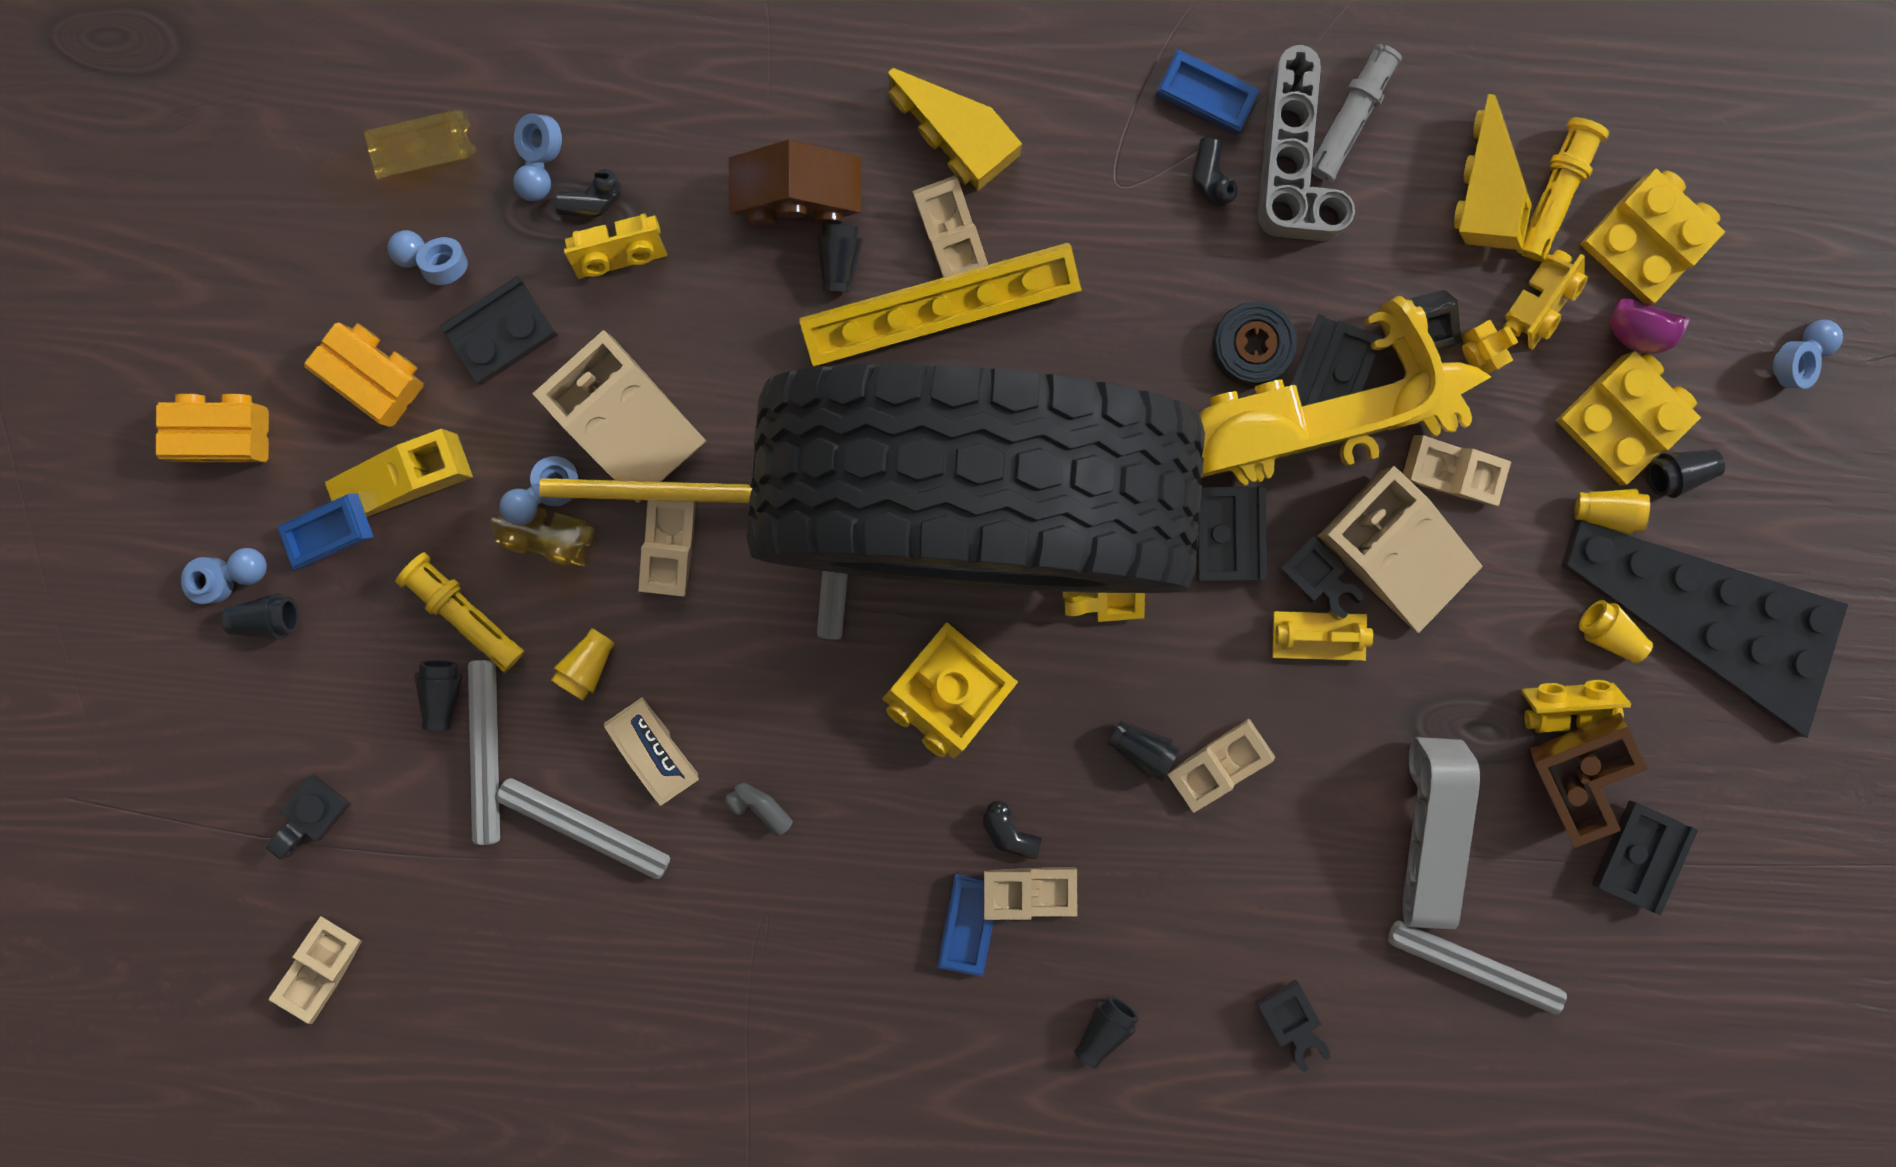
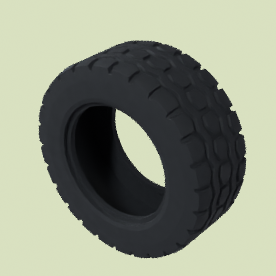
[746,364,1205,593]

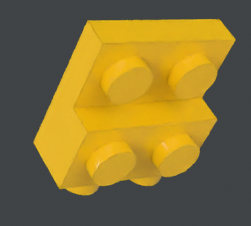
[1580,168,1725,306]
[1556,351,1701,486]
[882,622,1018,759]

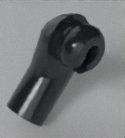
[1192,138,1238,206]
[556,169,621,218]
[983,801,1042,860]

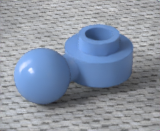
[513,114,562,202]
[387,230,468,285]
[1773,319,1843,389]
[499,456,578,526]
[181,548,267,604]

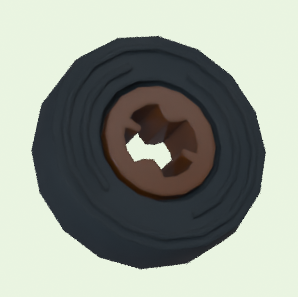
[1212,301,1297,386]

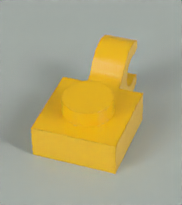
[1461,320,1518,374]
[1063,592,1145,622]

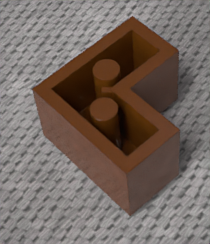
[729,139,861,226]
[1530,713,1648,848]

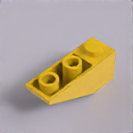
[887,68,1022,191]
[1454,94,1532,250]
[325,429,473,517]

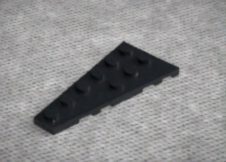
[1561,521,1848,738]

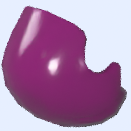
[1611,298,1689,354]

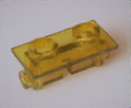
[491,508,594,566]

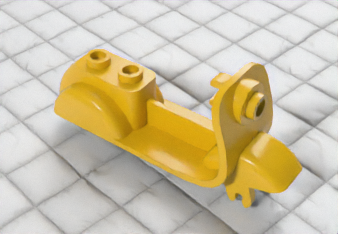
[1200,296,1491,486]

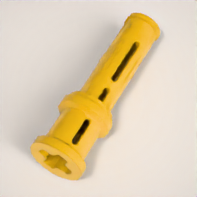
[1517,117,1609,262]
[395,552,525,673]

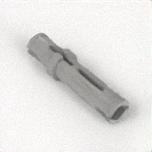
[1311,44,1402,182]

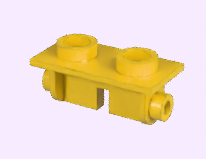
[564,213,667,279]
[1503,250,1588,350]
[1272,611,1373,661]
[1521,680,1631,733]

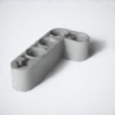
[1258,45,1355,241]
[1402,737,1480,930]

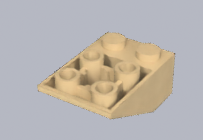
[532,330,707,503]
[1317,466,1483,633]

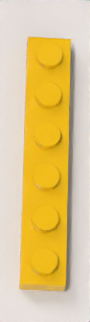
[799,243,1081,366]

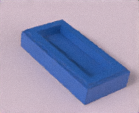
[1155,49,1260,136]
[277,493,373,570]
[937,873,994,976]

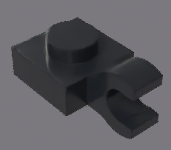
[266,775,351,859]

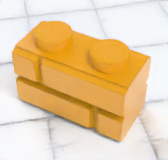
[304,322,424,427]
[156,394,269,462]

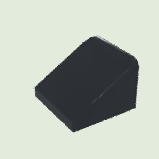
[1409,290,1461,349]

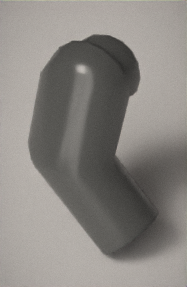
[725,783,793,836]

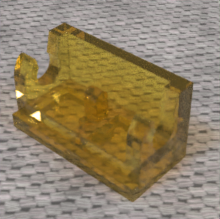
[363,110,476,179]

